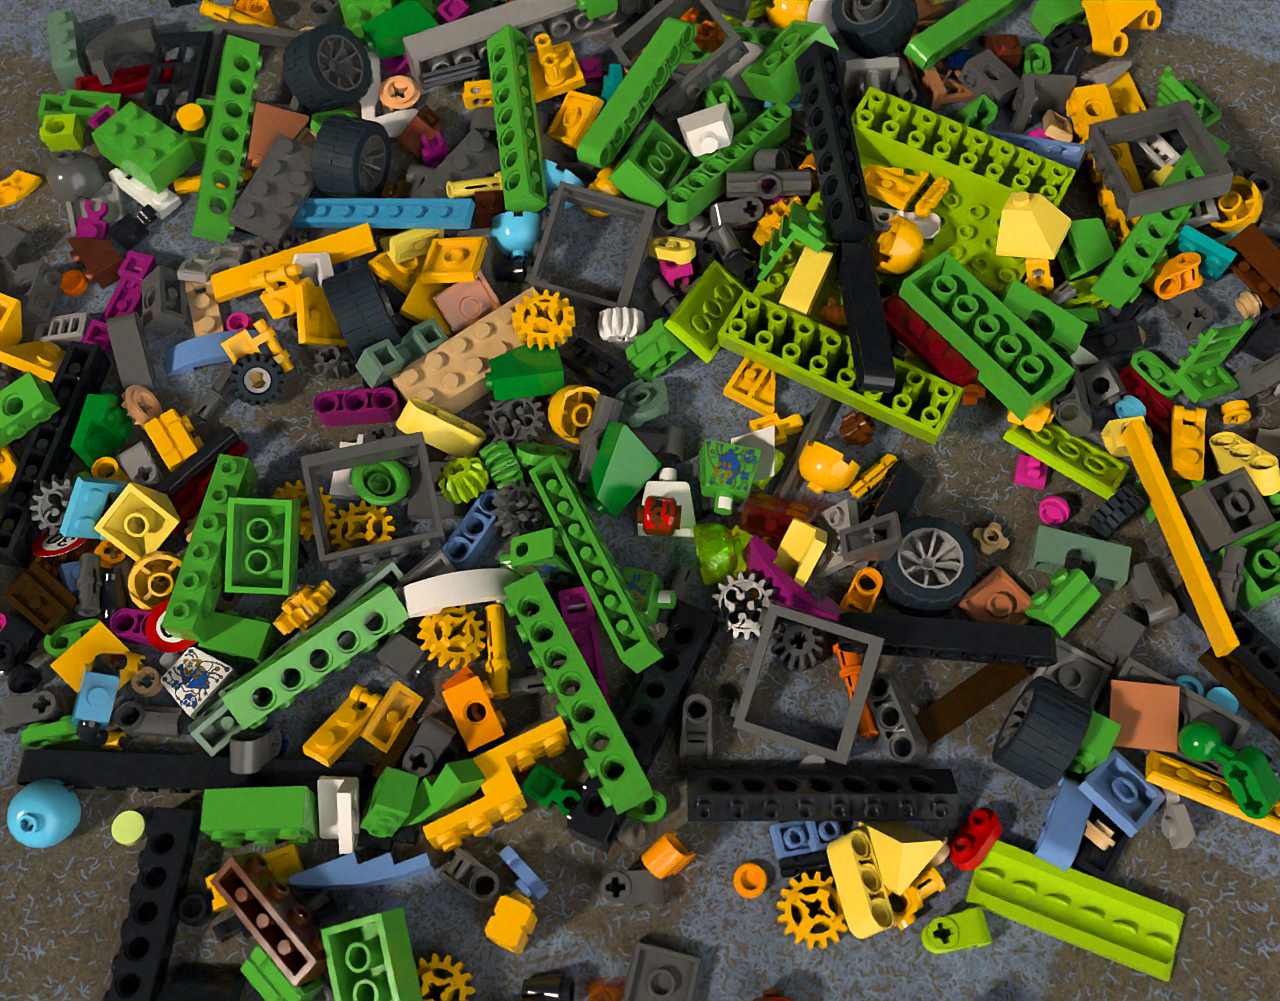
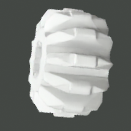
[598,307,645,343]

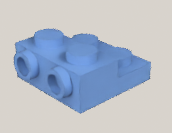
[1078,748,1167,838]

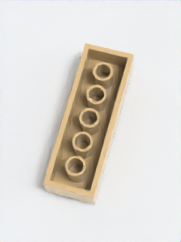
[390,286,568,415]

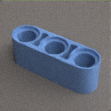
[444,489,501,572]
[1033,775,1093,871]

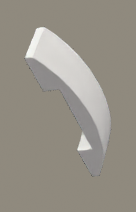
[401,568,521,618]

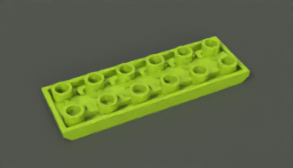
[965,840,1184,982]

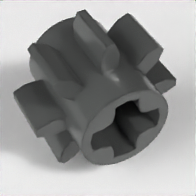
[314,344,350,381]

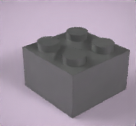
[1176,467,1276,553]

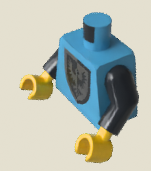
[70,651,146,751]

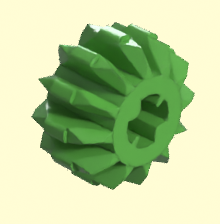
[479,440,523,490]

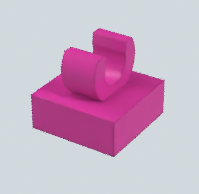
[658,260,693,289]
[1013,454,1048,490]

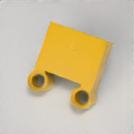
[1082,0,1162,57]

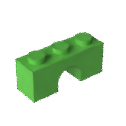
[997,279,1088,356]

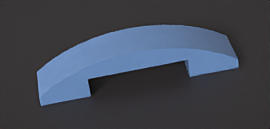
[165,330,279,376]

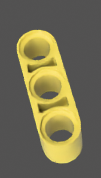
[779,246,835,318]
[396,397,486,458]
[1209,432,1280,496]
[827,829,894,939]

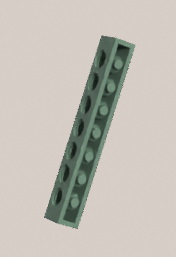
[187,559,404,757]

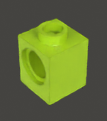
[39,113,85,151]

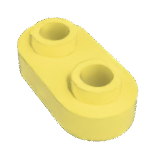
[647,236,697,265]

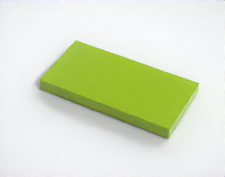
[664,260,752,364]
[1002,421,1130,500]

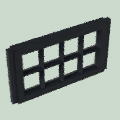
[141,31,213,135]

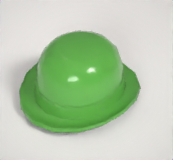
[351,459,411,506]

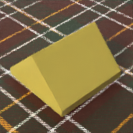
[93,482,181,561]
[858,821,943,896]

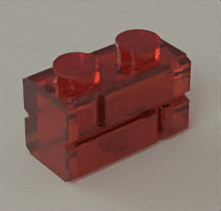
[739,490,810,541]

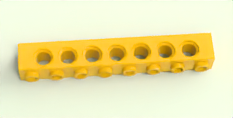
[1066,83,1169,284]

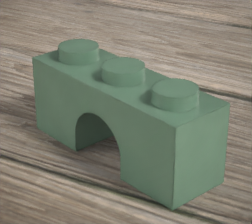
[46,8,88,89]
[355,317,449,389]
[1027,525,1132,591]

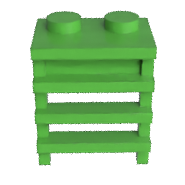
[1156,66,1222,128]
[757,201,827,282]
[1168,319,1253,403]

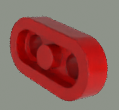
[948,808,1003,871]

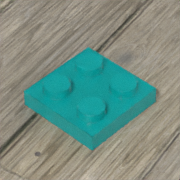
[1167,225,1237,281]

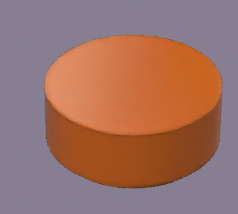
[59,270,89,297]

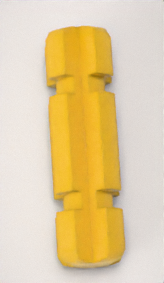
[913,176,950,219]
[848,454,898,498]

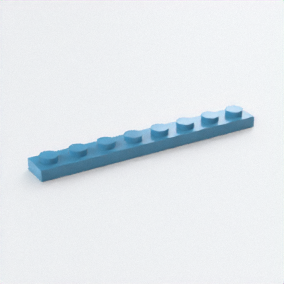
[290,198,476,229]

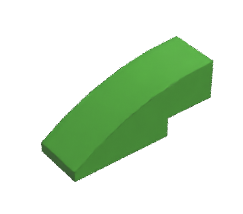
[38,89,122,126]
[399,758,486,828]

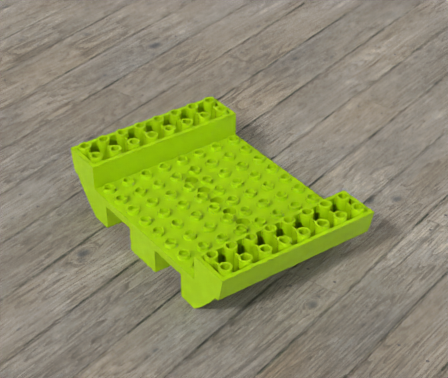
[717,86,1076,446]

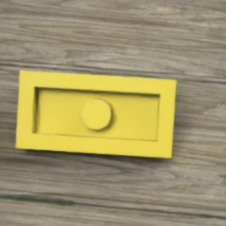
[380,229,444,265]
[774,518,828,588]

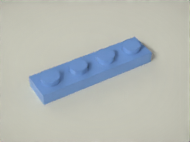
[986,129,1087,171]

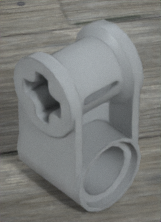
[116,441,165,489]

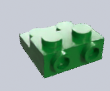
[70,393,132,469]

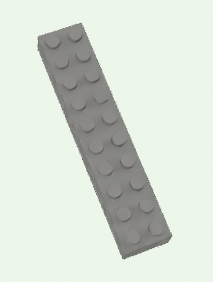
[402,0,655,95]

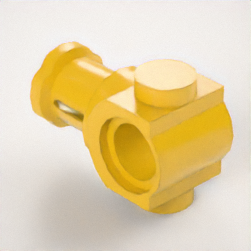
[885,863,946,931]

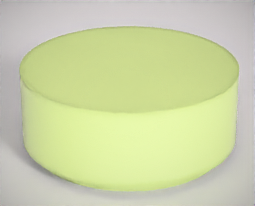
[111,811,147,846]

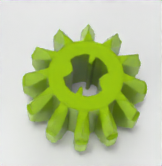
[436,454,490,505]

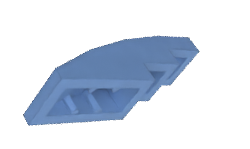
[289,852,435,890]

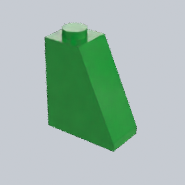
[361,0,440,59]
[485,342,564,401]
[584,421,662,518]

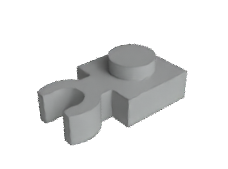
[1160,787,1196,849]

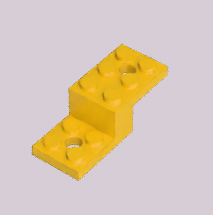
[422,716,570,852]

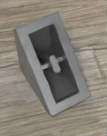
[839,512,903,561]

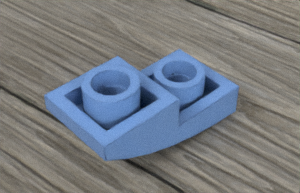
[769,821,844,860]

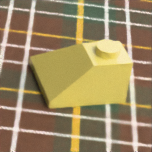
[996,191,1071,259]

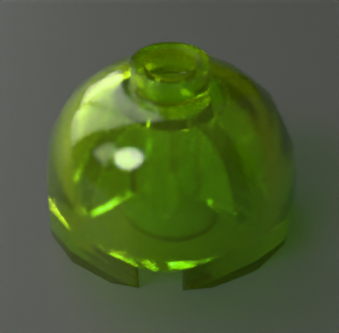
[693,523,744,585]

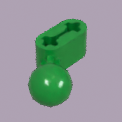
[1178,720,1280,819]

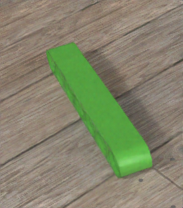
[904,0,1026,71]
[577,17,696,169]
[667,104,792,225]

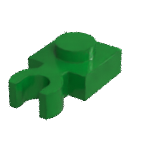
[520,762,581,817]

